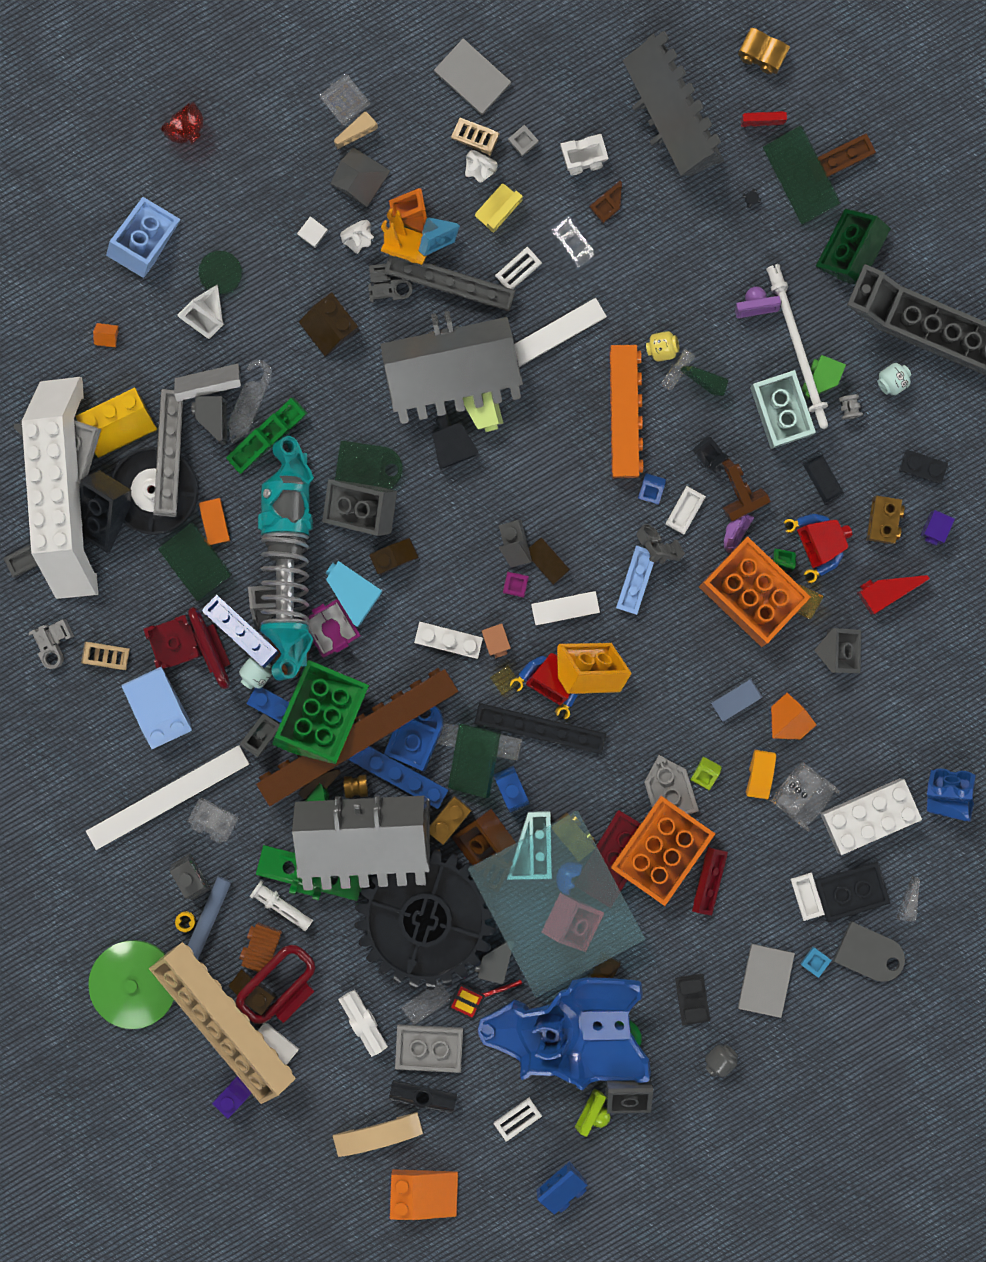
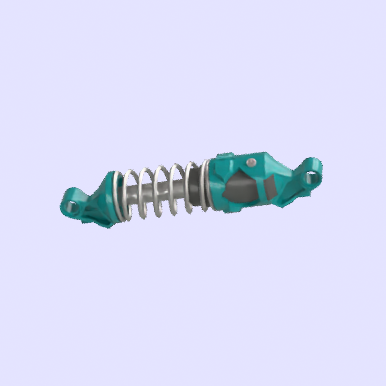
[258,436,314,681]

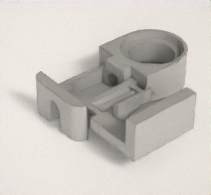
[29,619,74,669]

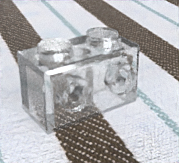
[187,797,240,844]

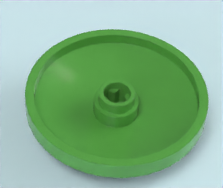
[89,940,174,1029]

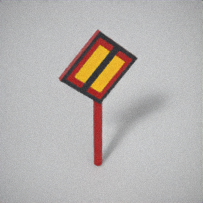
[448,980,522,1020]

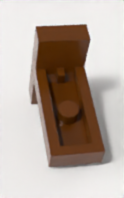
[722,459,771,521]

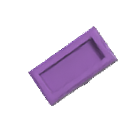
[735,286,781,318]

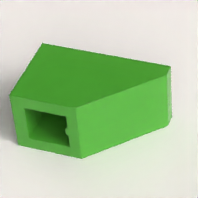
[802,355,846,400]

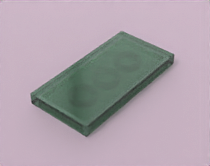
[763,125,841,225]

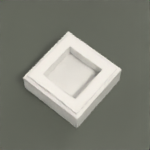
[297,217,328,248]

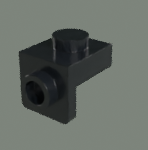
[692,436,731,473]

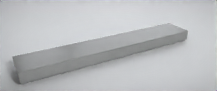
[153,389,183,517]

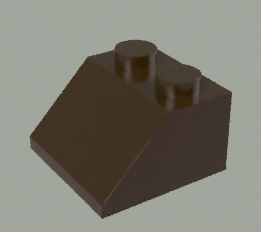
[299,292,360,357]

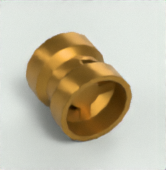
[344,775,368,798]

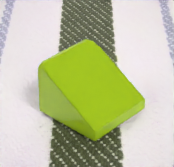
[690,757,722,790]

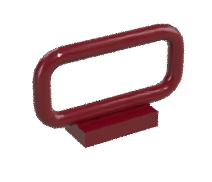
[188,607,231,689]
[236,945,315,1024]

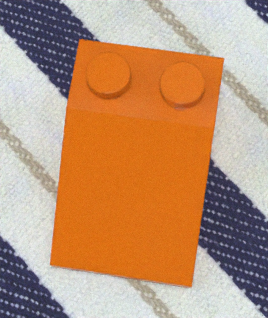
[390,1169,458,1220]

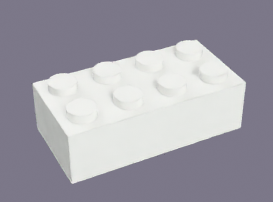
[820,778,922,855]

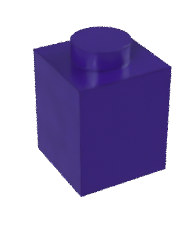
[920,510,955,546]

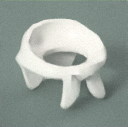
[465,150,498,183]
[340,220,374,254]

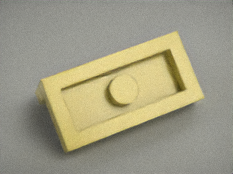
[475,184,523,233]

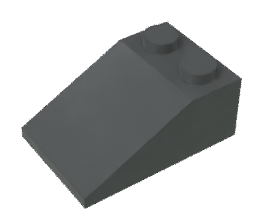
[322,479,397,536]

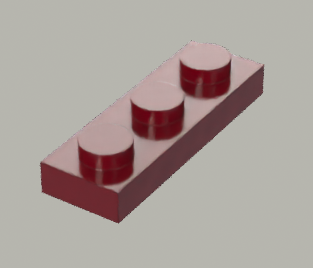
[692,847,728,916]

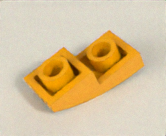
[746,750,776,799]

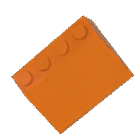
[699,536,811,647]
[611,796,715,906]

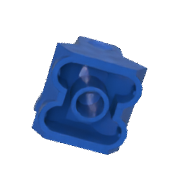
[927,769,976,822]

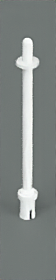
[766,264,828,429]

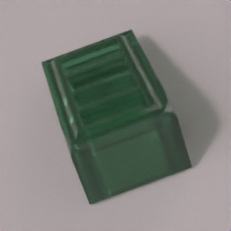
[680,366,729,396]

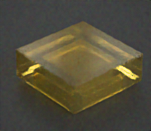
[490,665,520,695]

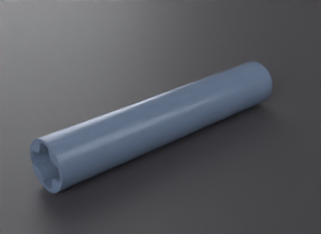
[188,876,232,960]

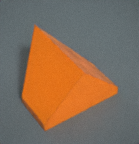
[389,188,427,233]
[771,693,816,739]

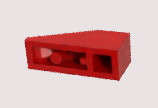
[857,575,930,615]

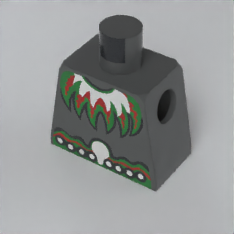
[170,853,211,900]

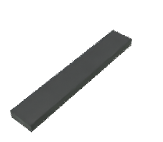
[384,255,516,311]

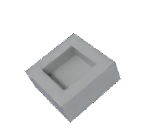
[508,125,539,157]

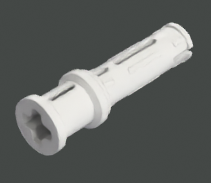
[249,881,313,931]

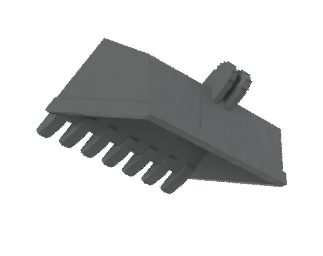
[380,311,523,424]

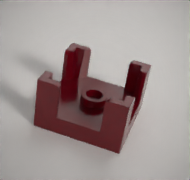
[143,615,202,670]

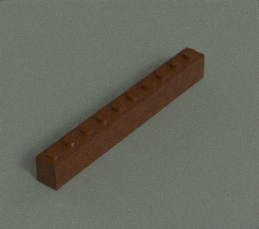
[256,668,459,807]

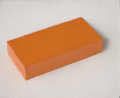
[199,498,231,546]

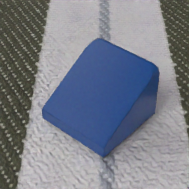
[638,474,666,505]

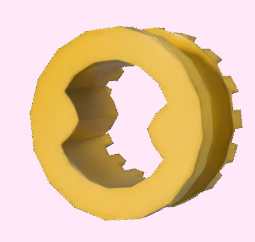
[175,911,196,932]

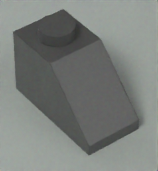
[475,938,514,984]

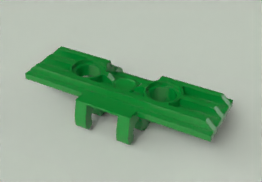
[256,845,361,901]

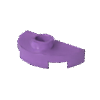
[724,514,754,553]

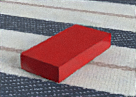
[741,111,787,127]

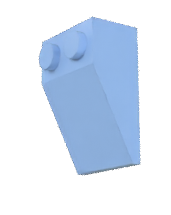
[106,197,180,278]
[122,666,192,749]

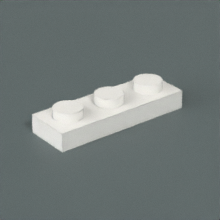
[414,622,483,659]

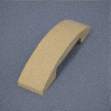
[333,1112,423,1157]

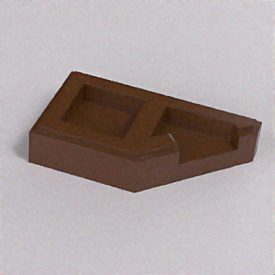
[589,181,622,224]

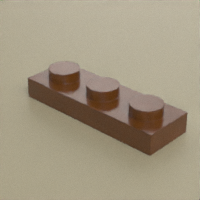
[807,133,876,183]

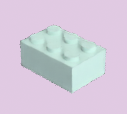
[750,370,816,449]

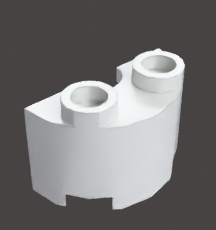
[560,134,609,176]

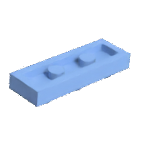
[616,546,654,615]

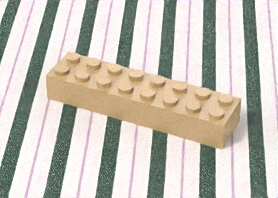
[149,942,296,1104]

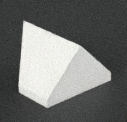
[178,284,224,339]

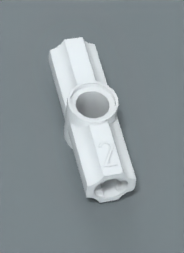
[338,989,388,1057]

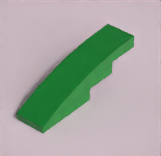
[226,397,308,474]

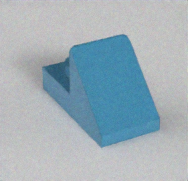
[418,218,460,256]

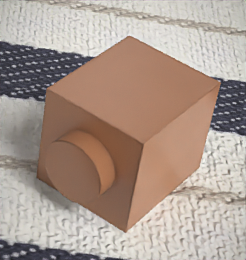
[482,624,511,658]

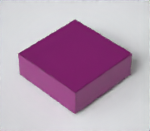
[503,572,529,598]

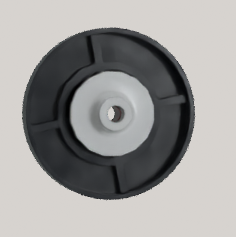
[111,447,198,535]

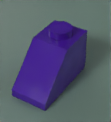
[212,1076,251,1119]

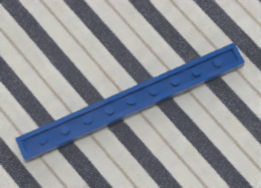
[246,687,448,809]

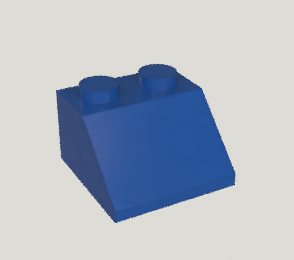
[536,1161,588,1214]

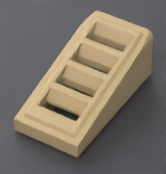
[334,112,378,149]
[451,118,500,156]
[81,642,129,670]

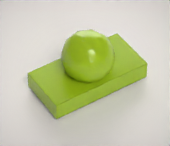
[575,1088,610,1137]

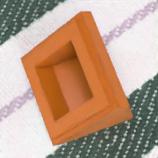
[93,323,119,348]

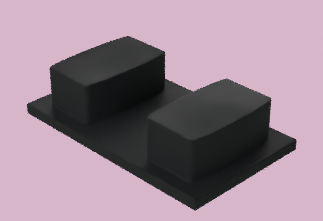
[675,973,710,1026]

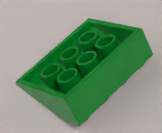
[272,660,369,764]

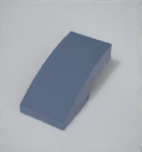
[711,679,762,721]

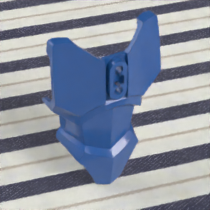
[478,977,651,1090]

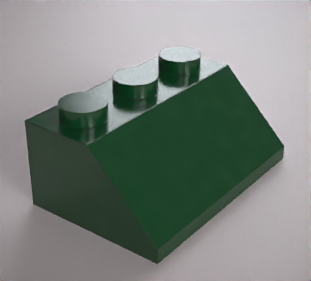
[816,209,891,285]

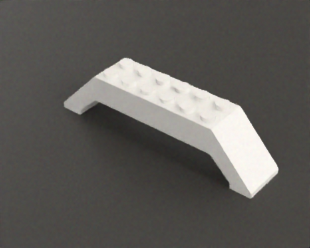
[22,377,98,599]

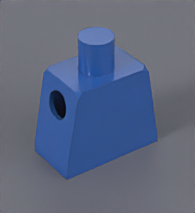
[493,766,530,813]

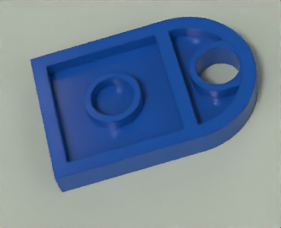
[384,706,444,771]

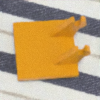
[381,208,427,265]

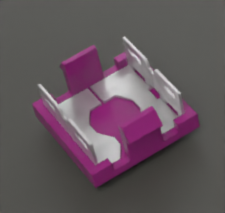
[303,599,361,658]

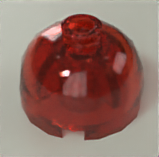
[160,101,204,144]

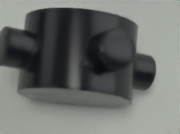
[742,189,761,208]

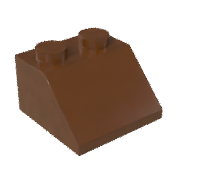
[452,809,517,872]

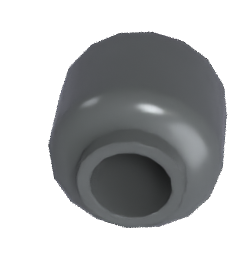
[705,1044,738,1077]

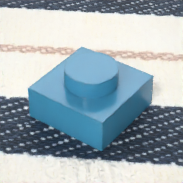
[800,947,832,978]

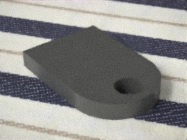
[833,921,905,982]

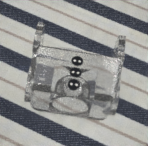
[771,762,841,832]

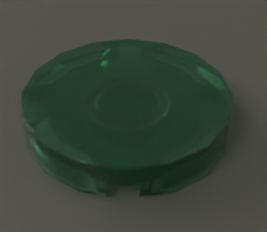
[198,251,242,295]

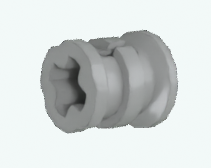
[839,394,863,420]

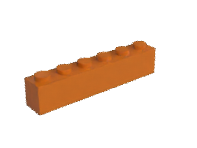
[610,345,643,478]

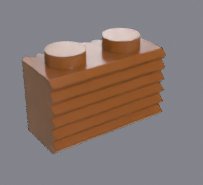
[239,922,282,972]

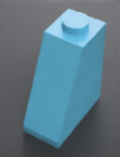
[326,561,383,627]

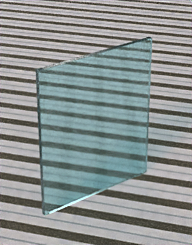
[468,810,646,998]

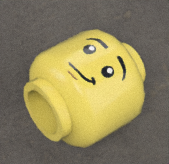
[646,331,679,362]

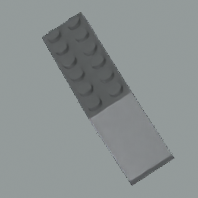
[847,264,986,375]

